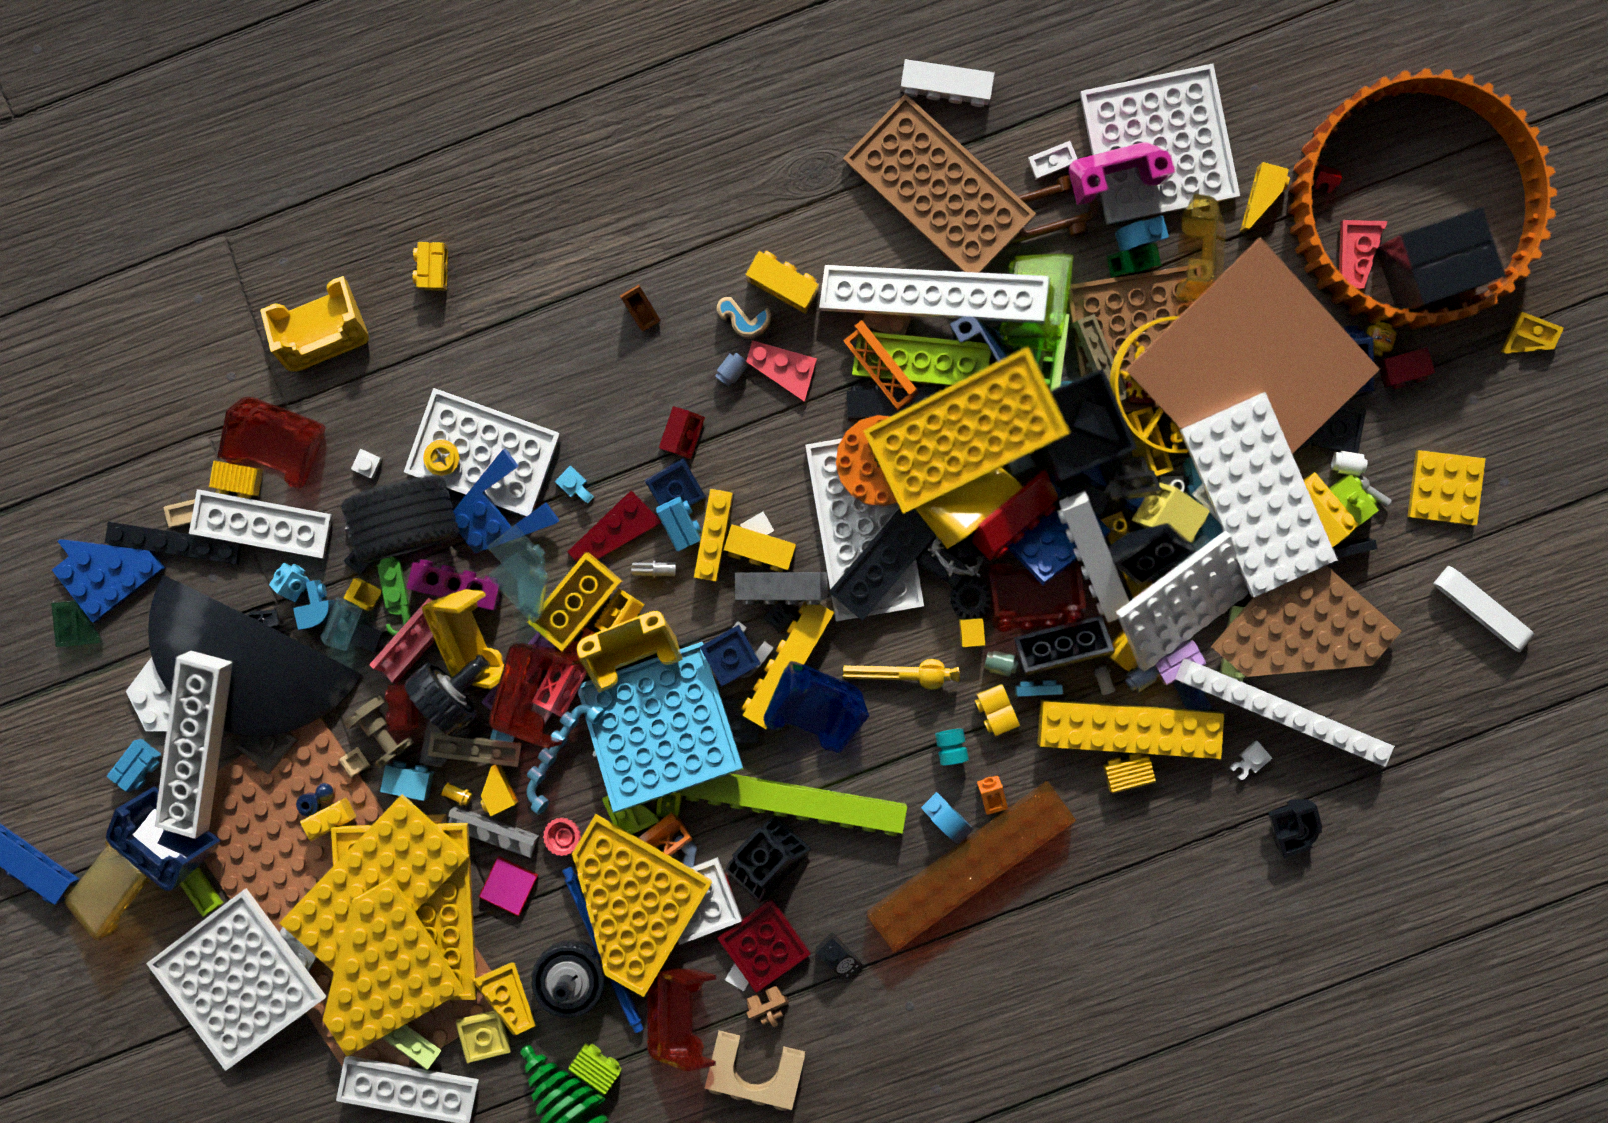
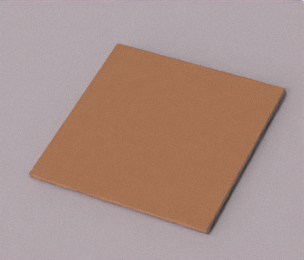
[1125,238,1380,454]

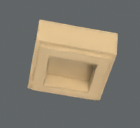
[338,747,370,778]

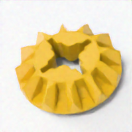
[423,440,460,476]

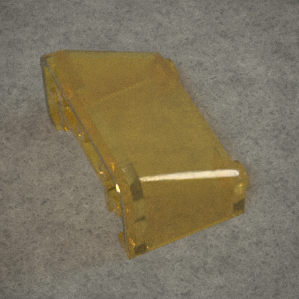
[64,841,151,941]

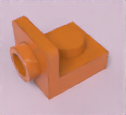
[977,776,1008,815]

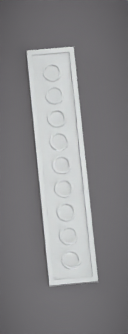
[819,265,1049,323]

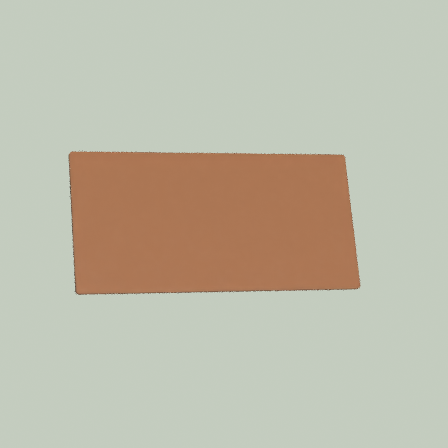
[205,717,494,1067]

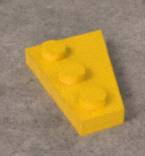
[472,962,536,1035]

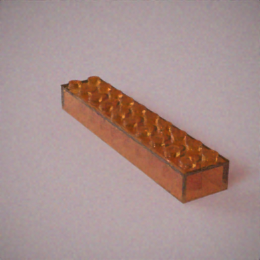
[867,780,1076,953]

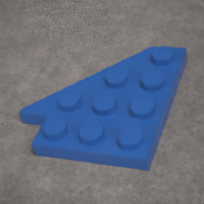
[1007,511,1111,586]
[52,539,165,623]

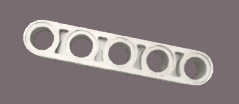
[1433,566,1535,652]

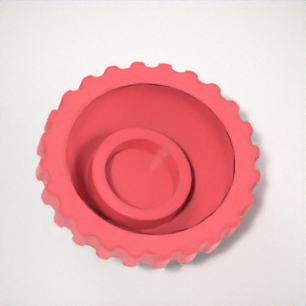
[543,818,581,856]

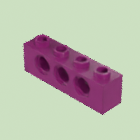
[406,559,503,610]

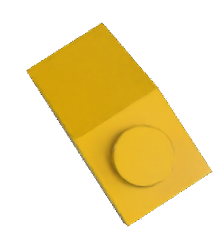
[481,764,518,816]

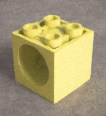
[1132,482,1210,544]

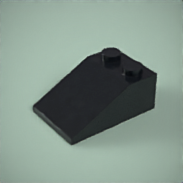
[1109,523,1197,588]

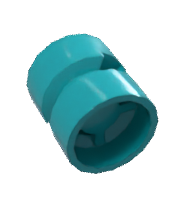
[935,728,969,765]

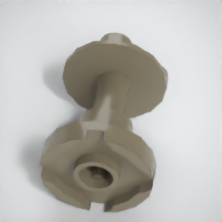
[343,696,414,768]

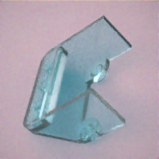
[488,525,548,623]

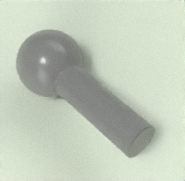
[1357,476,1392,507]

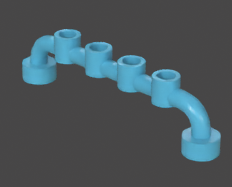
[527,704,605,815]

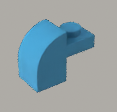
[1115,215,1169,251]
[293,580,335,630]
[921,792,974,845]

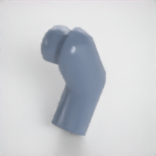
[675,835,697,867]

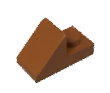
[620,285,661,332]

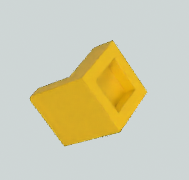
[344,578,382,611]
[959,618,985,647]

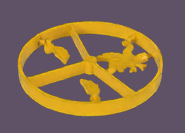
[1110,316,1189,454]

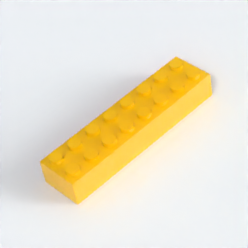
[1037,699,1224,759]

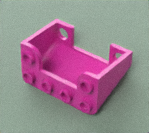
[1069,142,1175,206]

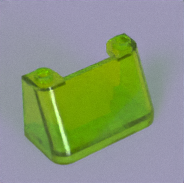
[999,253,1073,352]

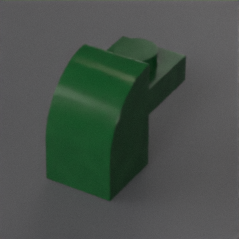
[1107,243,1162,278]

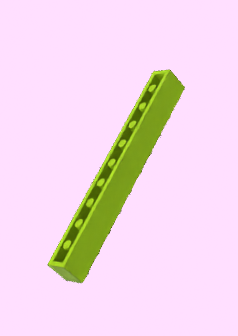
[682,774,907,836]

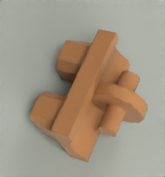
[747,986,789,1027]

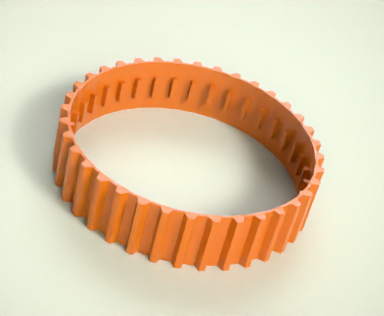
[1287,68,1557,330]

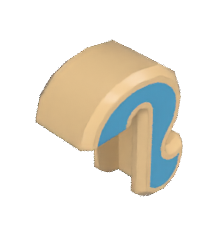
[717,297,771,339]

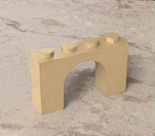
[705,1031,805,1111]

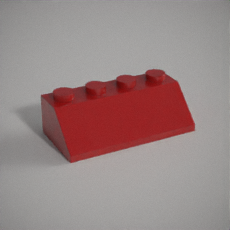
[972,470,1059,561]

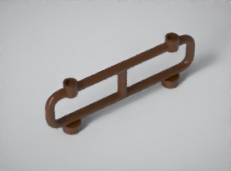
[940,176,1099,259]

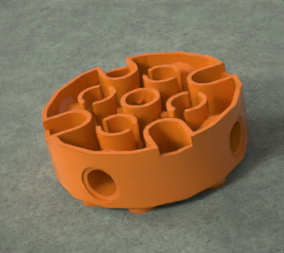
[836,415,898,507]

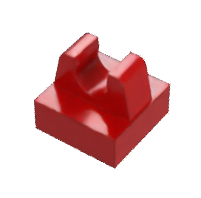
[1314,164,1342,193]

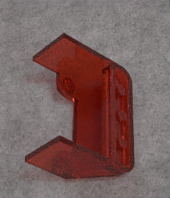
[489,643,582,748]
[648,969,716,1072]

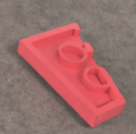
[1339,220,1388,289]

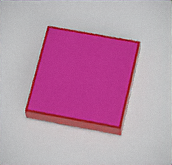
[479,856,538,916]

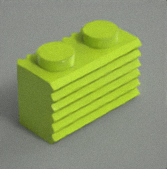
[568,1043,621,1095]

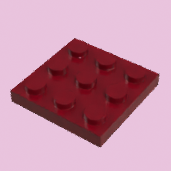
[718,898,811,993]

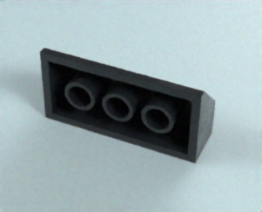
[1014,616,1114,675]

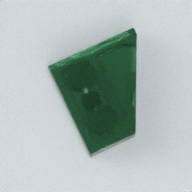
[51,601,103,647]

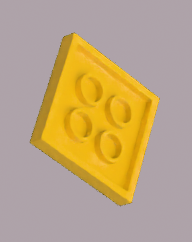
[1407,450,1486,525]

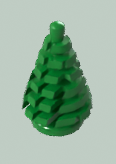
[520,1045,609,1123]

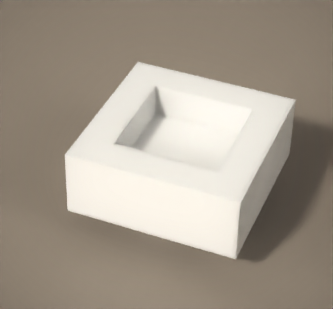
[351,449,382,479]

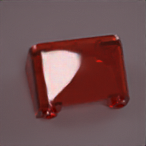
[217,397,326,489]

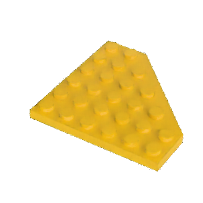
[572,814,712,997]
[323,877,464,1057]

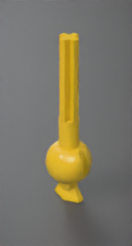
[843,659,960,690]

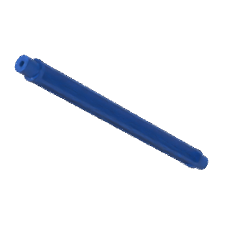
[562,867,644,1033]

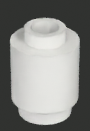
[1331,451,1367,477]

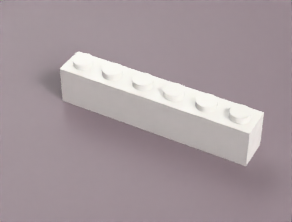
[1058,491,1129,623]

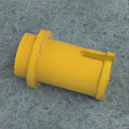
[442,783,472,806]

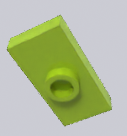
[180,867,223,917]

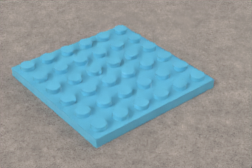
[577,642,743,813]

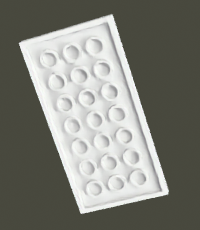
[1180,392,1337,597]
[805,439,924,621]

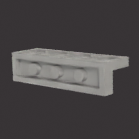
[448,806,539,858]

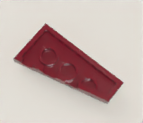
[567,490,662,562]

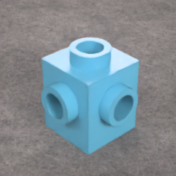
[269,563,309,602]

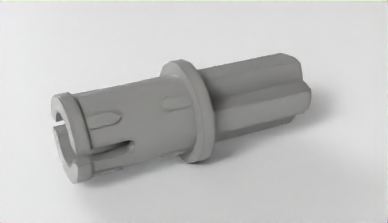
[631,561,676,578]

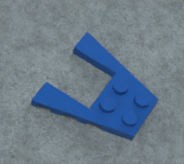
[453,448,559,553]

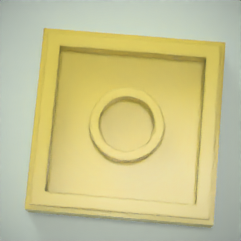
[456,1010,511,1063]

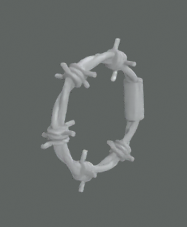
[928,536,984,578]

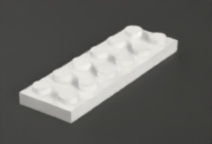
[189,490,333,558]
[336,1056,479,1123]

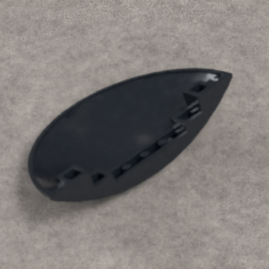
[148,575,362,736]

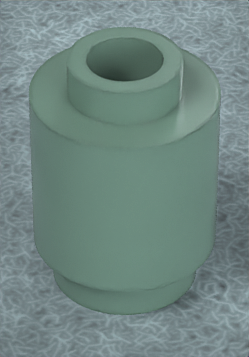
[984,650,1018,677]

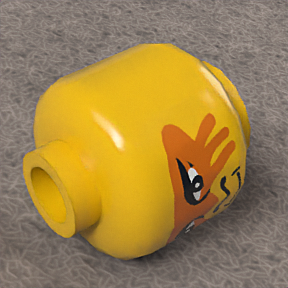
[1366,322,1397,357]

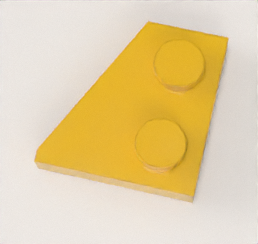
[1501,311,1564,354]

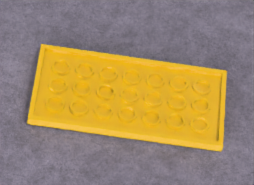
[864,348,1070,513]
[279,794,469,972]

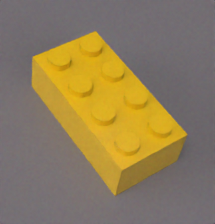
[527,552,623,651]

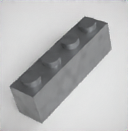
[735,572,828,604]

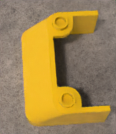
[422,589,518,689]

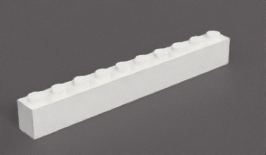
[1175,658,1394,767]

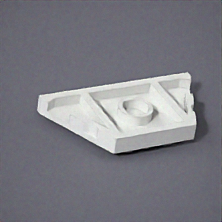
[126,657,171,731]

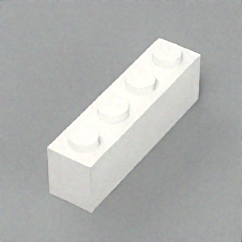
[900,59,994,107]

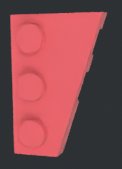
[746,340,817,402]

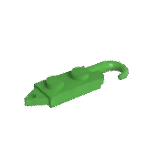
[377,556,411,636]

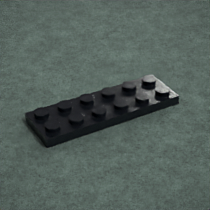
[828,508,936,621]

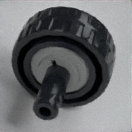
[405,654,490,737]
[531,939,607,1019]

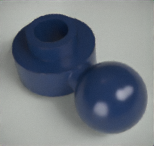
[296,783,334,816]

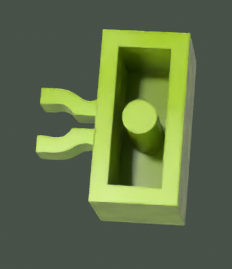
[1329,475,1379,527]

